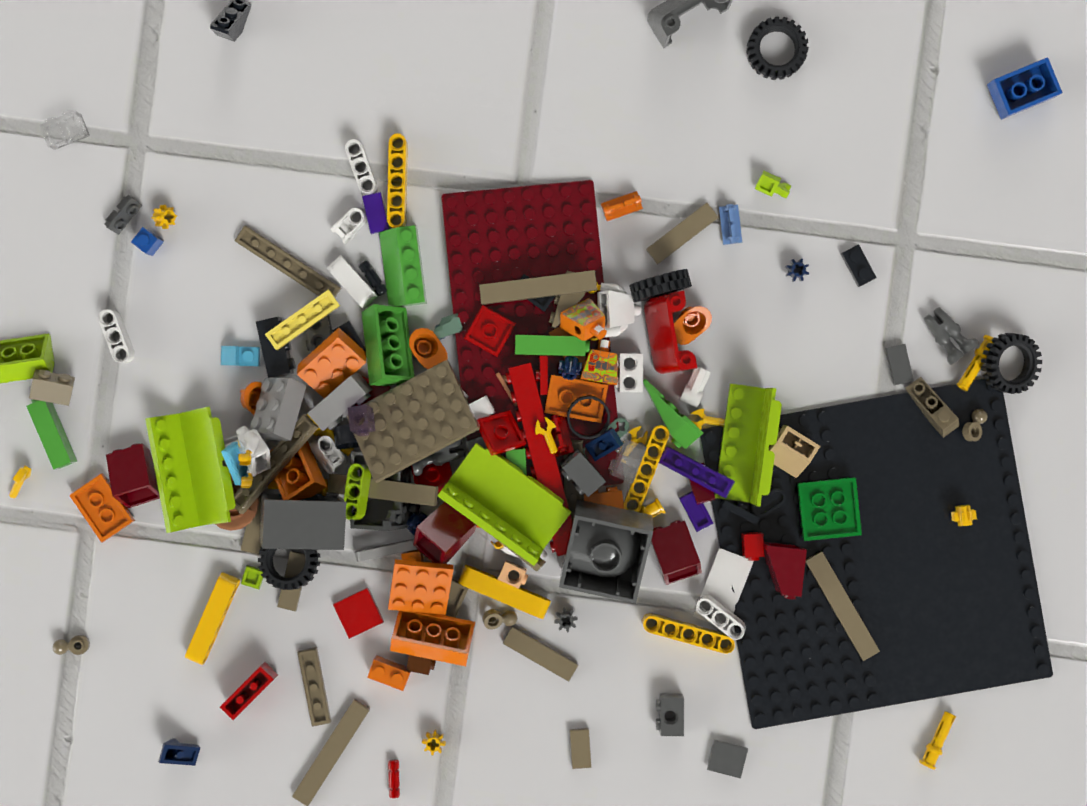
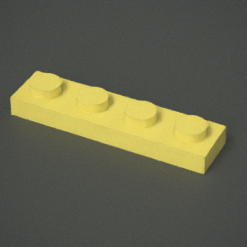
[265,289,340,350]

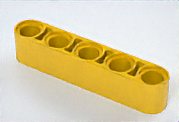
[387,133,408,228]
[623,425,669,512]
[458,564,551,619]
[185,572,240,665]
[642,613,735,654]

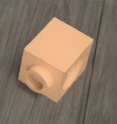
[498,560,528,589]

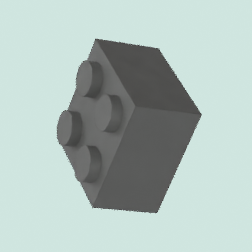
[560,448,606,497]

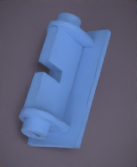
[719,204,743,245]

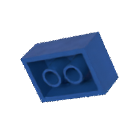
[987,57,1063,120]

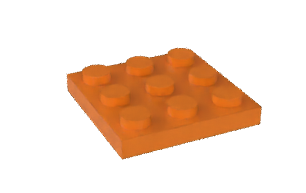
[388,559,454,615]

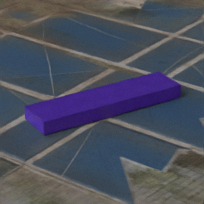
[659,446,735,498]

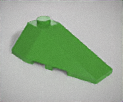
[643,379,703,449]

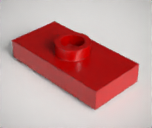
[536,356,548,395]

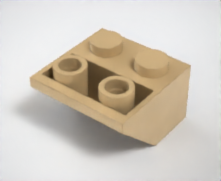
[769,425,820,478]

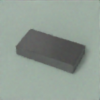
[885,344,914,385]

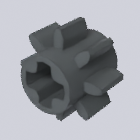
[554,607,578,633]

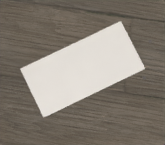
[693,548,754,624]

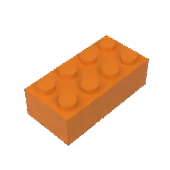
[390,611,475,667]

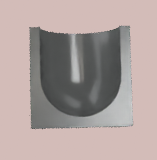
[259,493,346,550]
[559,499,653,604]

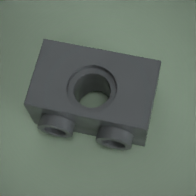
[656,694,684,736]

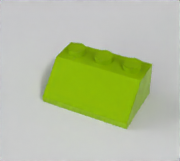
[0,333,55,383]

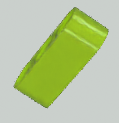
[344,463,371,520]

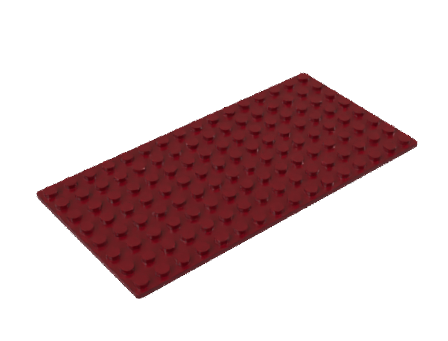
[441,180,624,488]

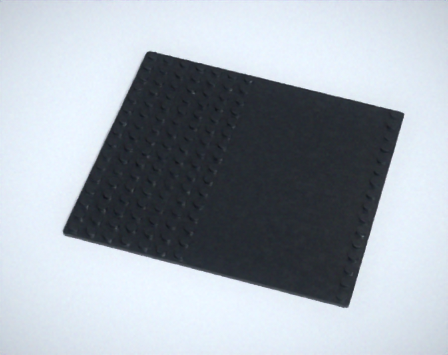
[700,379,1053,729]

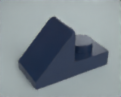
[584,428,624,461]
[158,738,201,766]

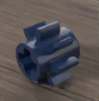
[785,258,809,282]
[558,356,582,380]
[407,511,428,536]

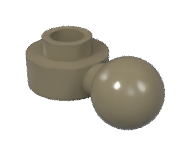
[962,409,987,441]
[482,609,518,630]
[52,635,90,655]

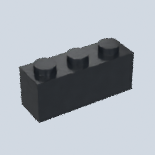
[256,317,296,378]

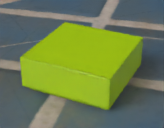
[241,565,263,590]

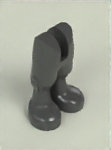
[924,307,980,365]
[412,439,466,476]

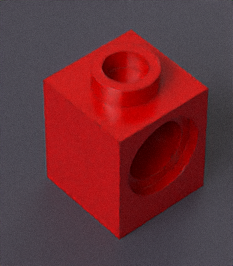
[741,532,764,561]

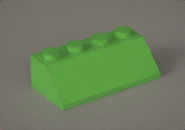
[379,225,427,307]
[362,304,414,386]

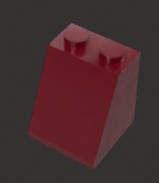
[106,443,160,508]
[413,502,477,564]
[651,520,702,585]
[764,542,807,599]

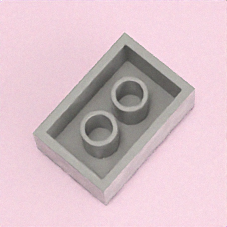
[307,372,373,431]
[250,378,306,441]

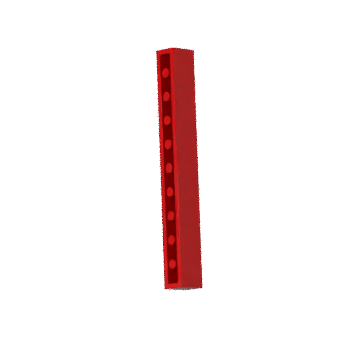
[505,363,572,557]

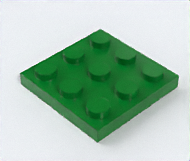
[797,477,862,541]

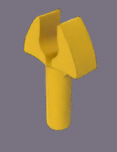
[690,409,725,430]
[535,417,558,454]
[620,426,648,459]
[9,465,32,498]

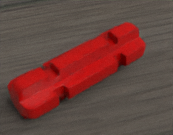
[388,760,400,798]

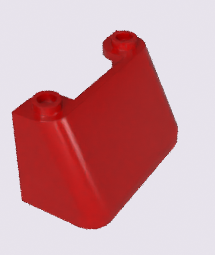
[644,290,697,374]

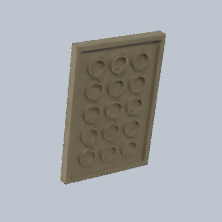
[346,360,480,483]

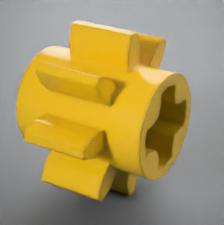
[151,205,177,229]
[951,505,977,526]
[422,730,446,756]

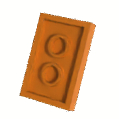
[544,375,608,423]
[69,473,135,543]

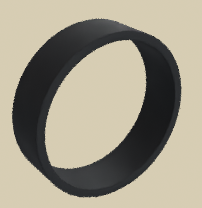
[567,395,610,439]

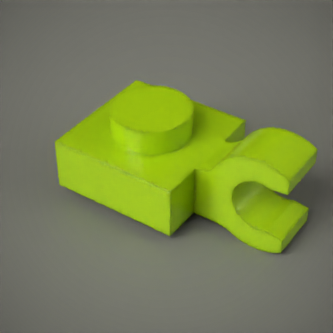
[755,171,791,198]

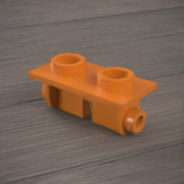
[601,191,643,221]

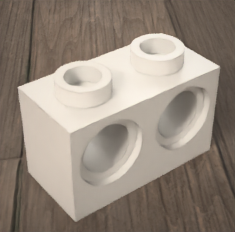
[615,354,643,392]

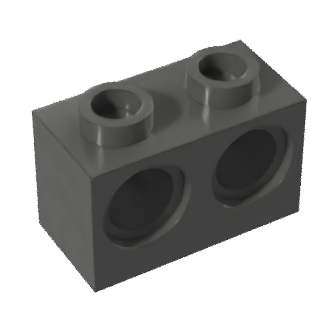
[304,314,333,352]

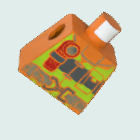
[560,298,607,341]
[579,339,617,386]

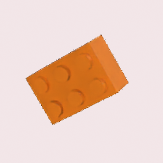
[297,328,366,398]

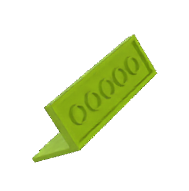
[714,383,782,507]
[145,406,236,533]
[437,443,571,566]

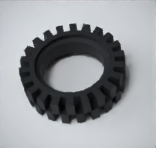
[746,16,809,80]
[629,269,692,302]
[981,333,1042,394]
[258,549,321,590]

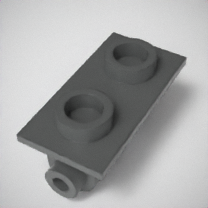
[104,194,142,235]

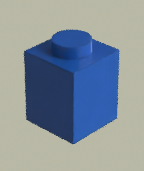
[131,227,164,256]

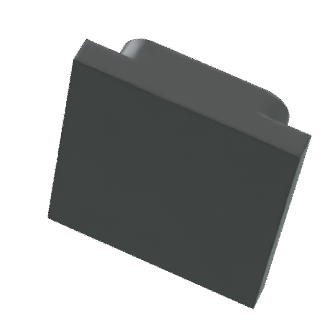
[707,739,748,779]

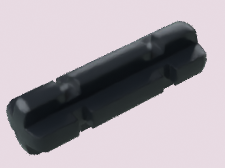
[359,261,387,296]

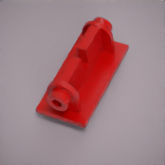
[546,415,574,457]

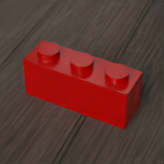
[220,662,278,720]

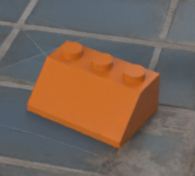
[270,441,327,500]

